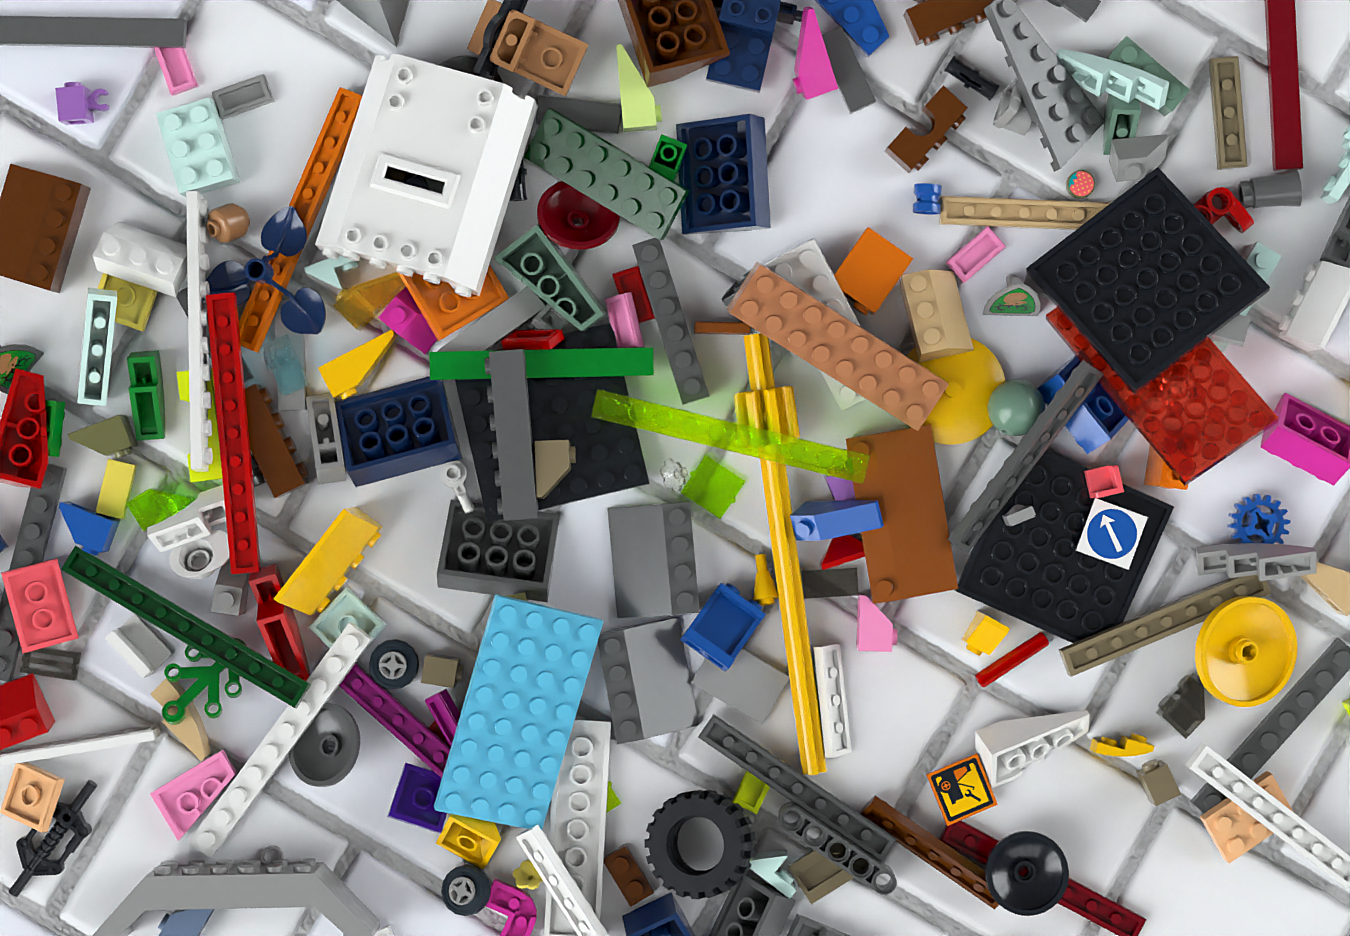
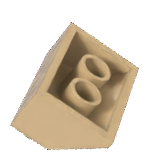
[899,269,974,363]

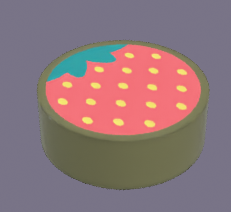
[1066,170,1095,199]

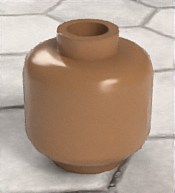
[206,203,250,243]

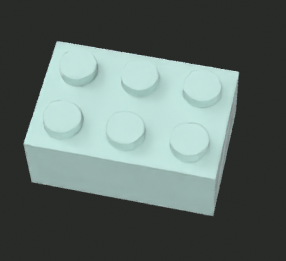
[156,98,240,197]

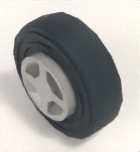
[369,639,419,689]
[441,865,491,916]

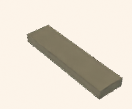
[1208,56,1247,170]

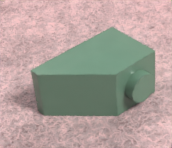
[1103,93,1141,155]

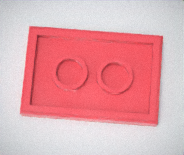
[1,558,79,653]

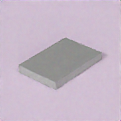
[691,648,789,724]

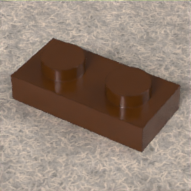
[603,844,654,907]

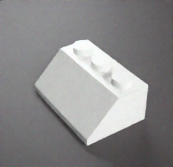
[93,222,187,297]
[1278,261,1350,352]

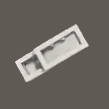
[147,485,226,553]

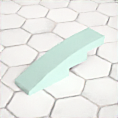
[1056,49,1169,110]

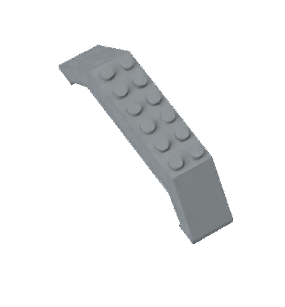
[92,858,379,936]

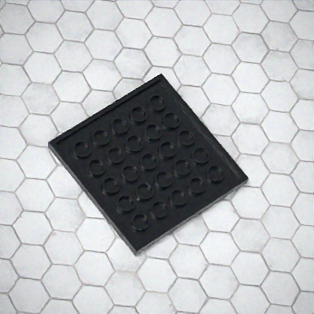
[1026,167,1270,394]
[455,323,650,523]
[954,442,1174,643]

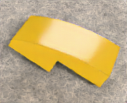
[1090,733,1155,757]

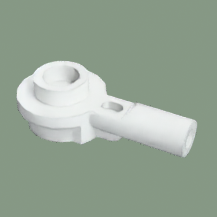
[440,461,475,514]

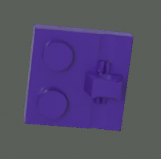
[387,763,447,834]

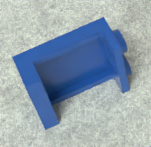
[680,583,766,672]

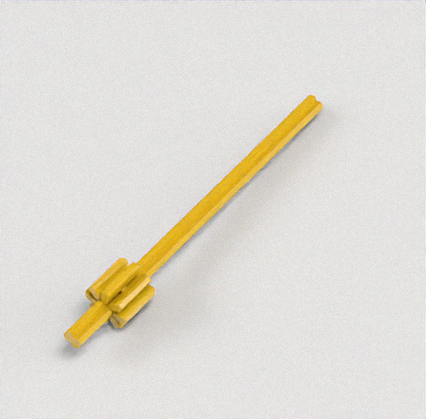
[733,333,827,775]

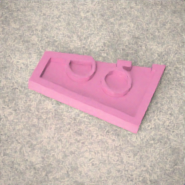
[150,750,237,841]

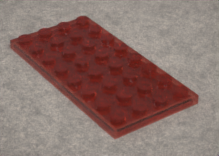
[1046,307,1279,486]

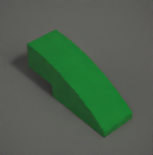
[127,350,165,441]

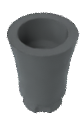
[1238,168,1302,209]

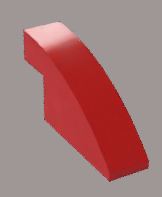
[248,563,311,681]

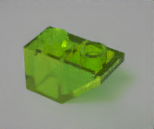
[126,488,196,532]

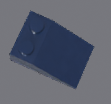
[622,892,695,936]

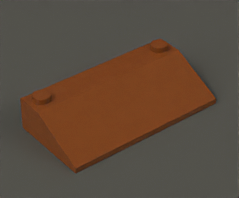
[846,425,958,604]

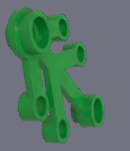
[162,638,247,725]

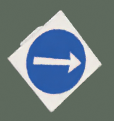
[1076,498,1148,570]

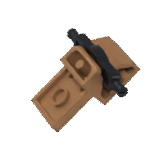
[467,0,589,96]

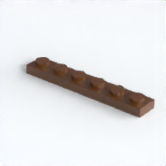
[860,795,999,909]

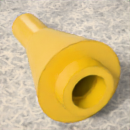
[753,554,779,606]

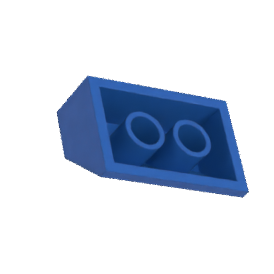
[1038,351,1133,454]

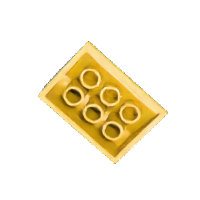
[274,506,382,615]

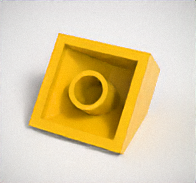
[435,814,501,870]

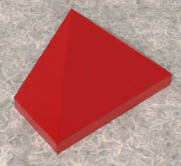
[819,535,865,570]

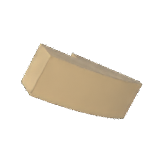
[150,676,211,761]

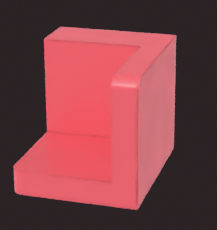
[1084,464,1124,498]

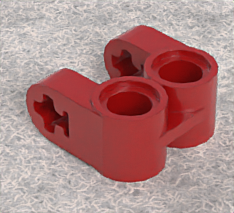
[1193,187,1254,233]

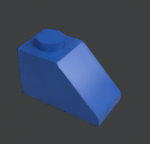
[59,501,120,555]

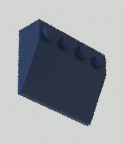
[676,114,771,235]
[335,376,463,487]

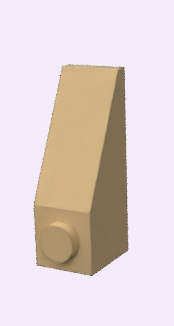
[1300,562,1350,616]

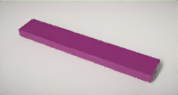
[339,663,451,778]

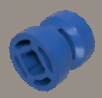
[913,183,942,215]

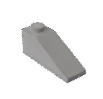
[306,393,346,485]

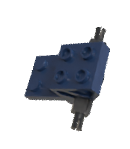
[706,0,803,93]

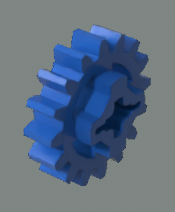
[1227,494,1291,544]

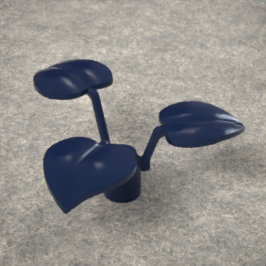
[205,206,326,335]

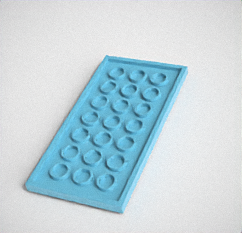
[434,594,603,830]

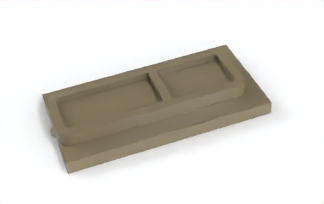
[788,842,867,904]

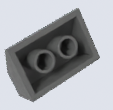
[709,873,796,936]

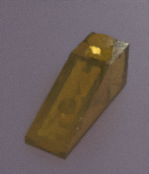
[333,272,406,331]

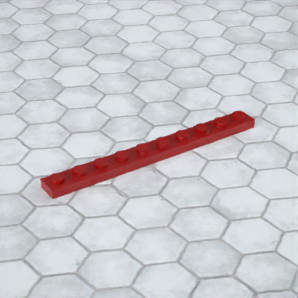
[206,292,261,574]

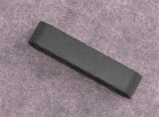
[778,802,897,895]

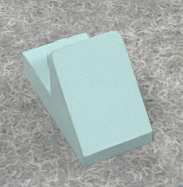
[304,256,364,291]
[750,850,796,899]

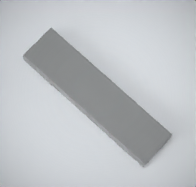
[275,300,307,411]

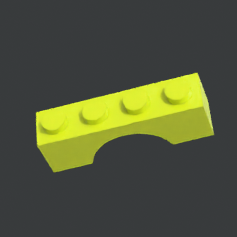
[176,368,222,482]

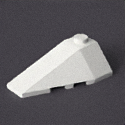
[975,710,1090,789]

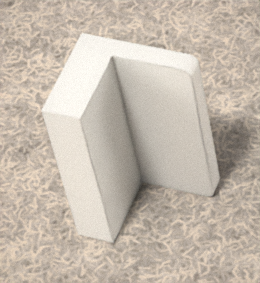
[105,614,172,678]

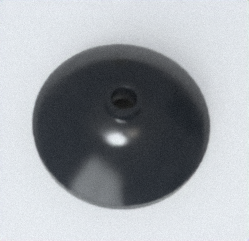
[985,831,1069,916]

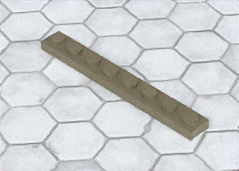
[1058,575,1271,677]

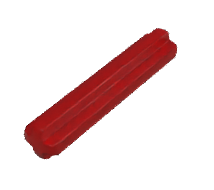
[975,632,1049,687]

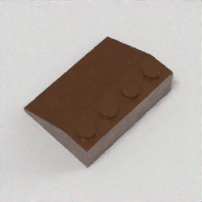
[618,0,730,88]
[0,164,91,293]

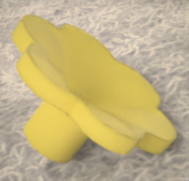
[513,860,543,889]

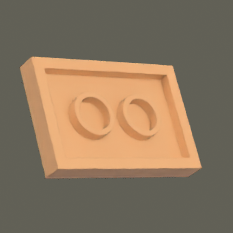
[1199,771,1293,863]

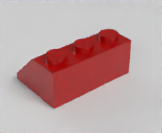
[0,673,56,750]

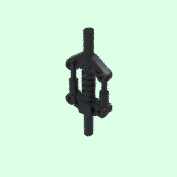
[9,780,97,897]

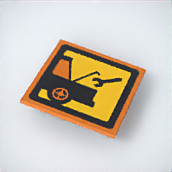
[926,753,998,826]

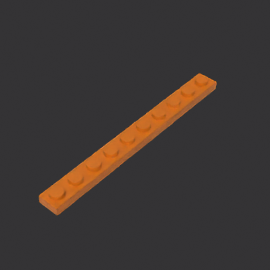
[239,87,362,353]

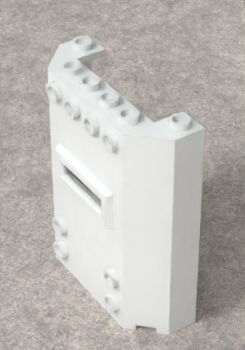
[315,54,538,297]

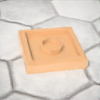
[0,762,65,832]

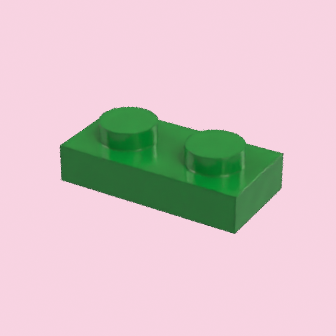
[45,400,65,457]

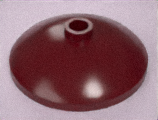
[537,181,620,250]

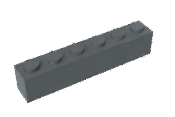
[632,237,709,405]
[485,349,539,521]

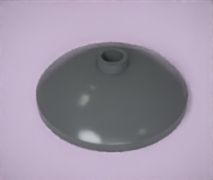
[288,703,360,787]

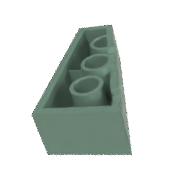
[493,225,608,331]

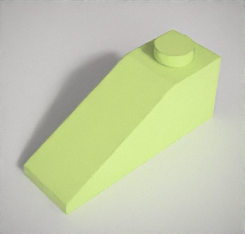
[616,44,662,132]

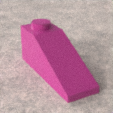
[792,6,838,100]

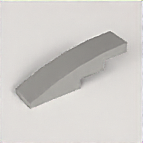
[437,286,545,352]
[1196,543,1317,581]

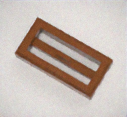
[694,321,750,335]

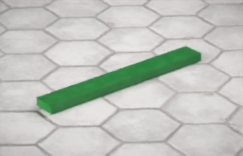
[429,348,654,380]

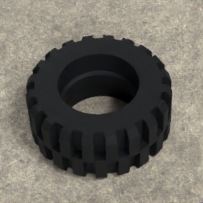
[644,790,756,899]

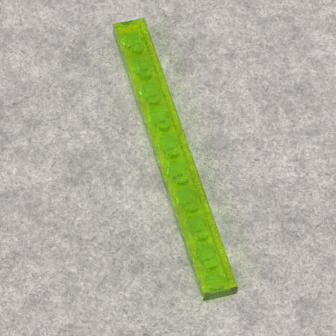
[591,389,871,484]

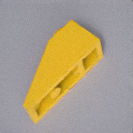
[318,329,398,400]

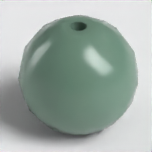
[987,379,1045,436]

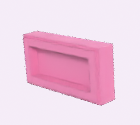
[154,47,199,96]
[946,226,1006,283]
[605,292,644,348]

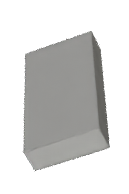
[212,74,275,120]

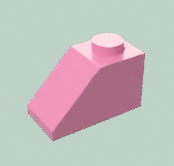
[856,593,897,652]

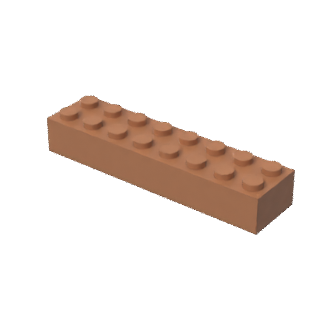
[727,261,949,431]

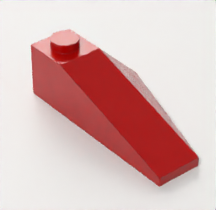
[0,369,49,489]

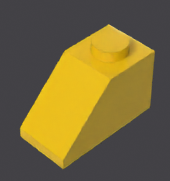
[961,611,1010,656]

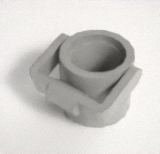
[993,78,1032,136]

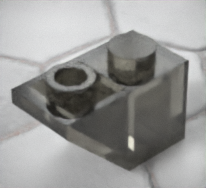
[1156,673,1205,739]

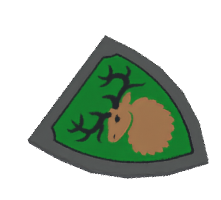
[0,344,44,395]

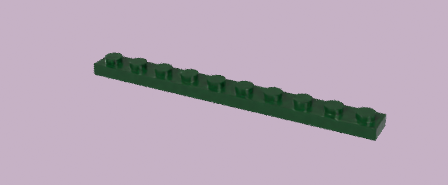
[61,546,311,708]

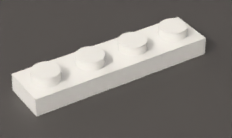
[813,643,852,758]

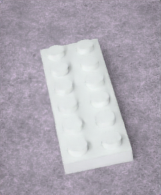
[764,238,866,411]

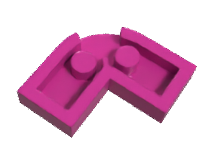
[486,878,537,936]

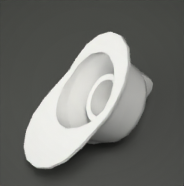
[169,529,230,579]

